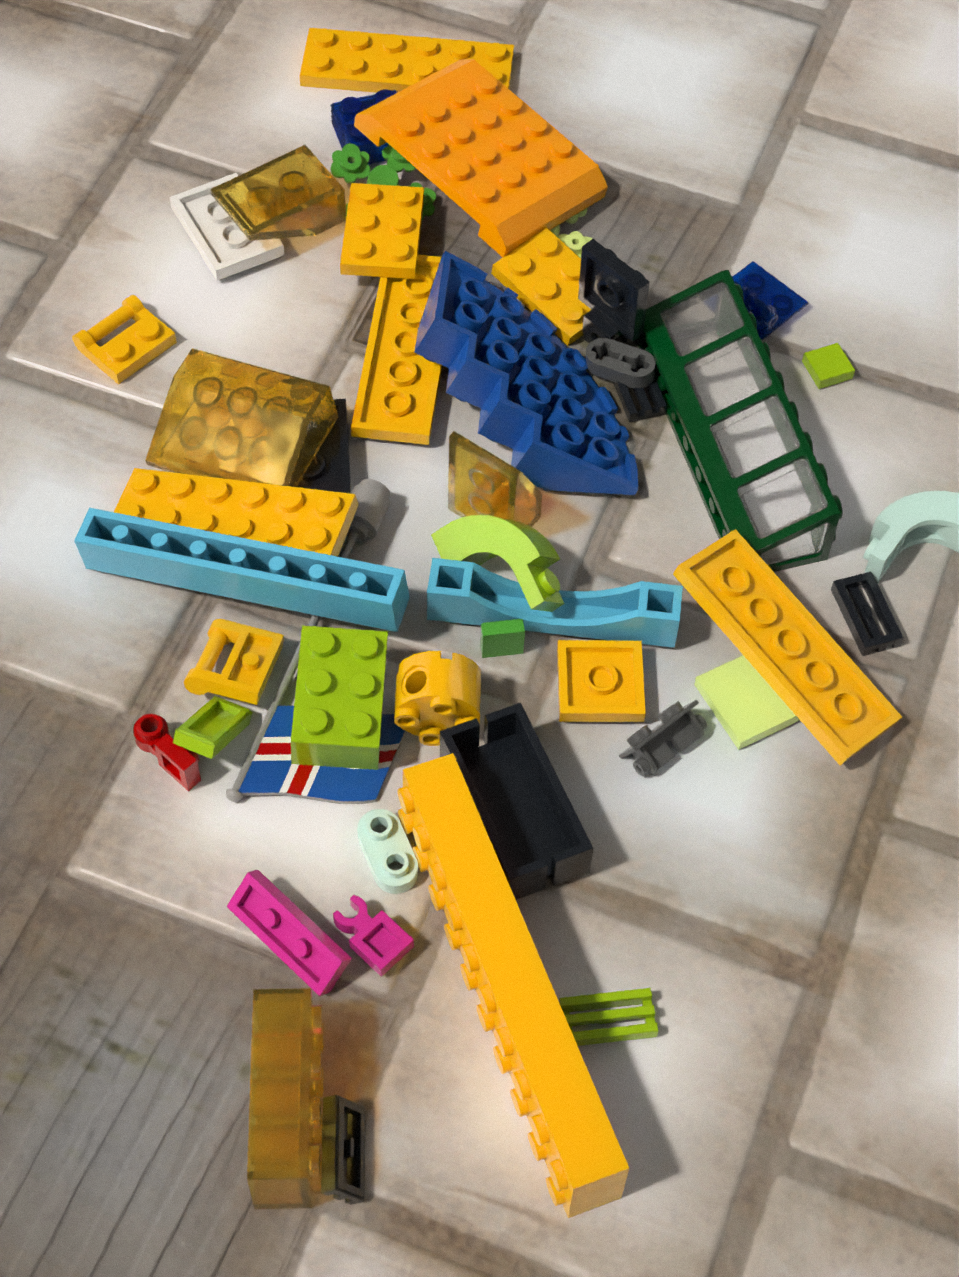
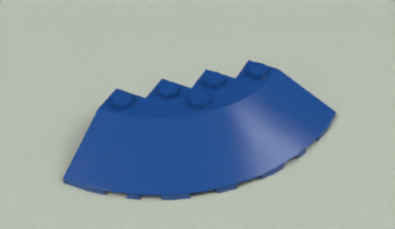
[414,251,638,495]

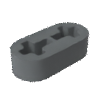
[586,338,656,388]

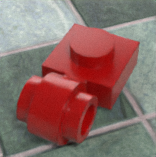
[133,713,201,792]

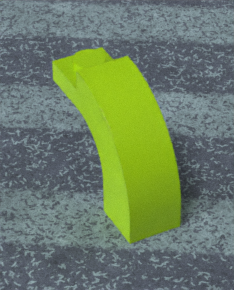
[431,515,565,612]

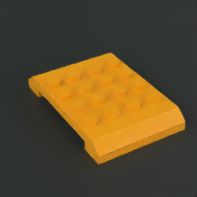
[354,59,608,257]

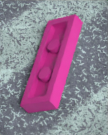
[226,870,352,996]

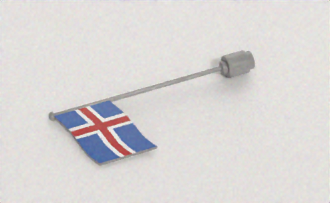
[226,479,406,804]

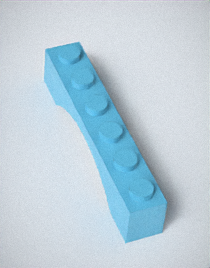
[427,558,683,648]

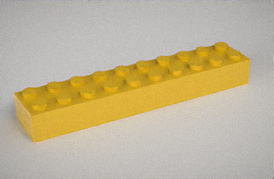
[397,753,629,1218]

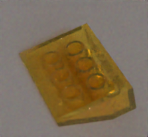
[145,348,339,487]

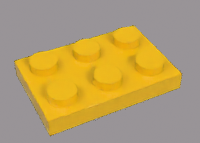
[340,183,424,279]
[491,227,591,346]

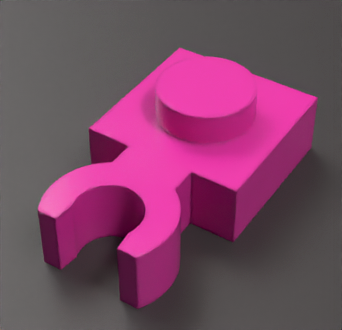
[333,895,414,977]

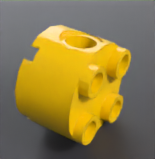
[394,651,481,746]

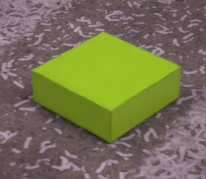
[802,343,855,389]

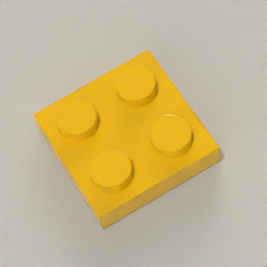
[557,640,646,722]

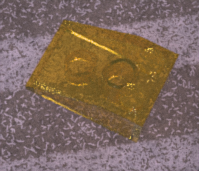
[210,145,346,241]
[448,431,542,527]

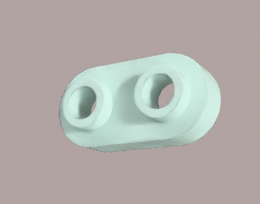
[357,809,418,894]

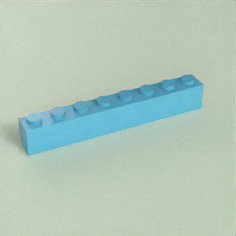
[74,508,410,632]

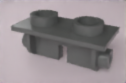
[619,700,707,776]

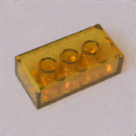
[247,988,324,1209]

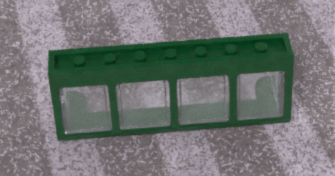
[635,270,843,572]

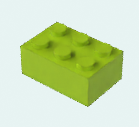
[291,625,388,770]

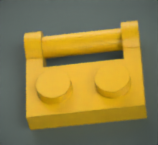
[72,295,177,385]
[184,619,284,705]

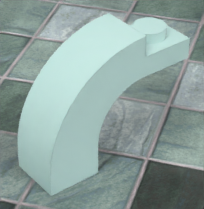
[863,491,959,584]

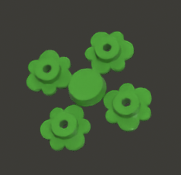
[330,143,436,220]

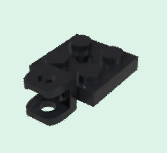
[578,239,650,356]

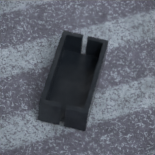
[440,702,594,900]

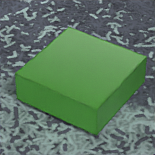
[480,619,525,658]

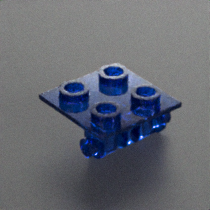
[702,261,808,341]

